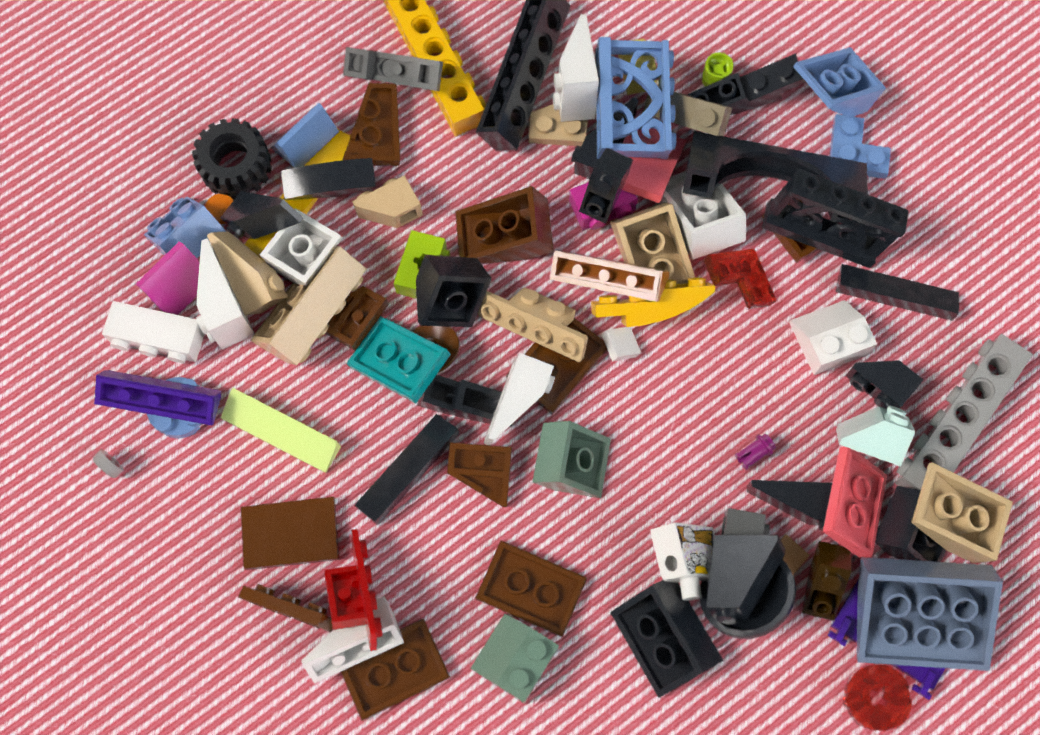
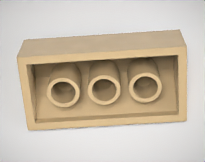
[251,246,367,365]

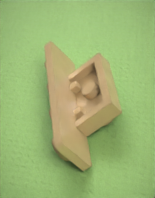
[478,287,588,362]

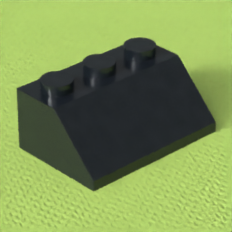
[610,580,724,698]

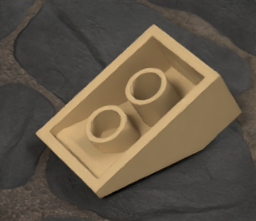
[610,202,695,284]
[911,463,1013,563]

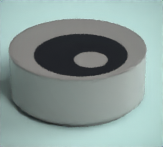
[93,449,124,478]

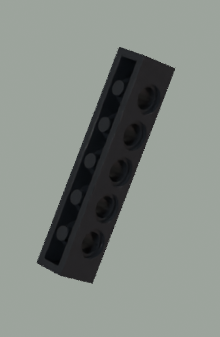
[476,0,571,151]

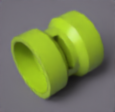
[702,52,734,87]

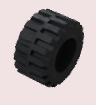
[192,118,272,199]

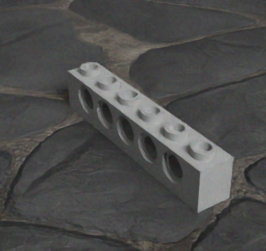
[895,333,1033,490]

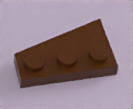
[342,83,400,166]
[238,584,333,632]

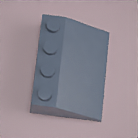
[857,557,1003,671]

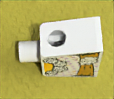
[650,522,714,600]

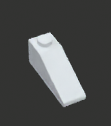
[484,353,555,445]
[301,596,404,683]

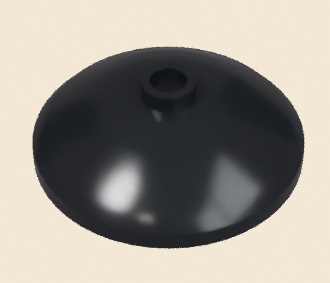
[700,559,796,639]

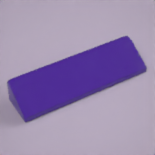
[94,370,222,426]

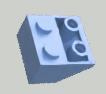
[144,196,226,258]

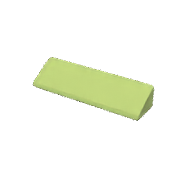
[220,388,341,473]

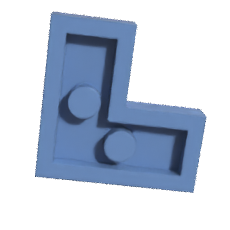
[830,114,891,179]

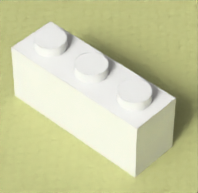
[102,301,205,364]

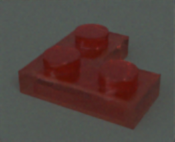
[703,248,777,310]

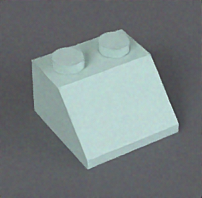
[836,406,915,466]

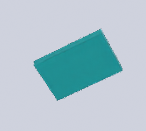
[346,316,451,404]

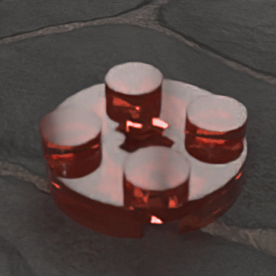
[843,665,912,731]

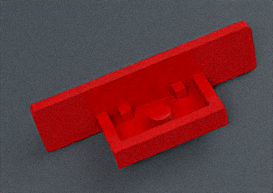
[324,529,382,651]

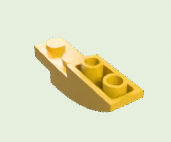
[591,278,715,327]

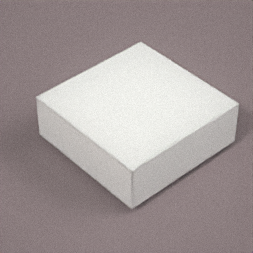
[602,327,641,362]

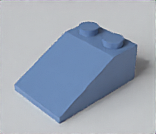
[793,47,886,118]

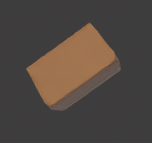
[780,534,810,575]

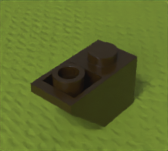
[802,541,852,621]

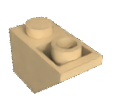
[352,175,423,228]

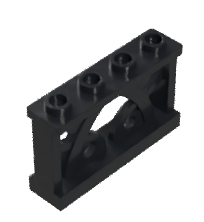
[762,168,909,268]

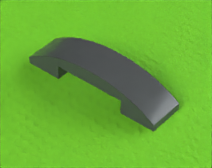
[343,47,443,91]

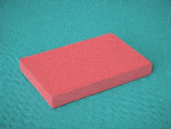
[622,128,687,203]
[823,446,887,558]

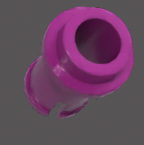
[735,433,776,470]

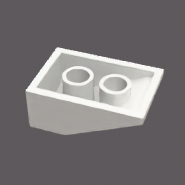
[553,14,599,122]
[661,171,746,260]
[196,238,255,350]

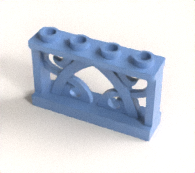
[595,37,676,159]

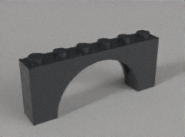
[682,131,868,224]

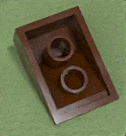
[455,186,554,264]

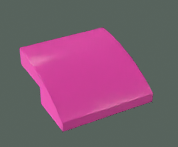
[136,242,200,315]

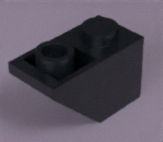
[579,148,634,224]
[845,360,924,409]

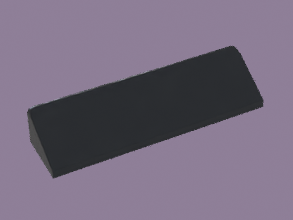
[835,264,959,321]
[355,414,459,526]

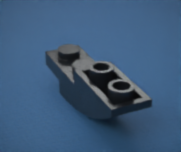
[687,53,806,115]

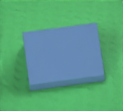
[271,103,339,168]

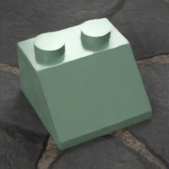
[532,421,611,498]
[470,613,559,704]

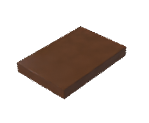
[506,318,608,415]
[241,497,339,570]
[475,540,587,638]
[341,618,451,721]

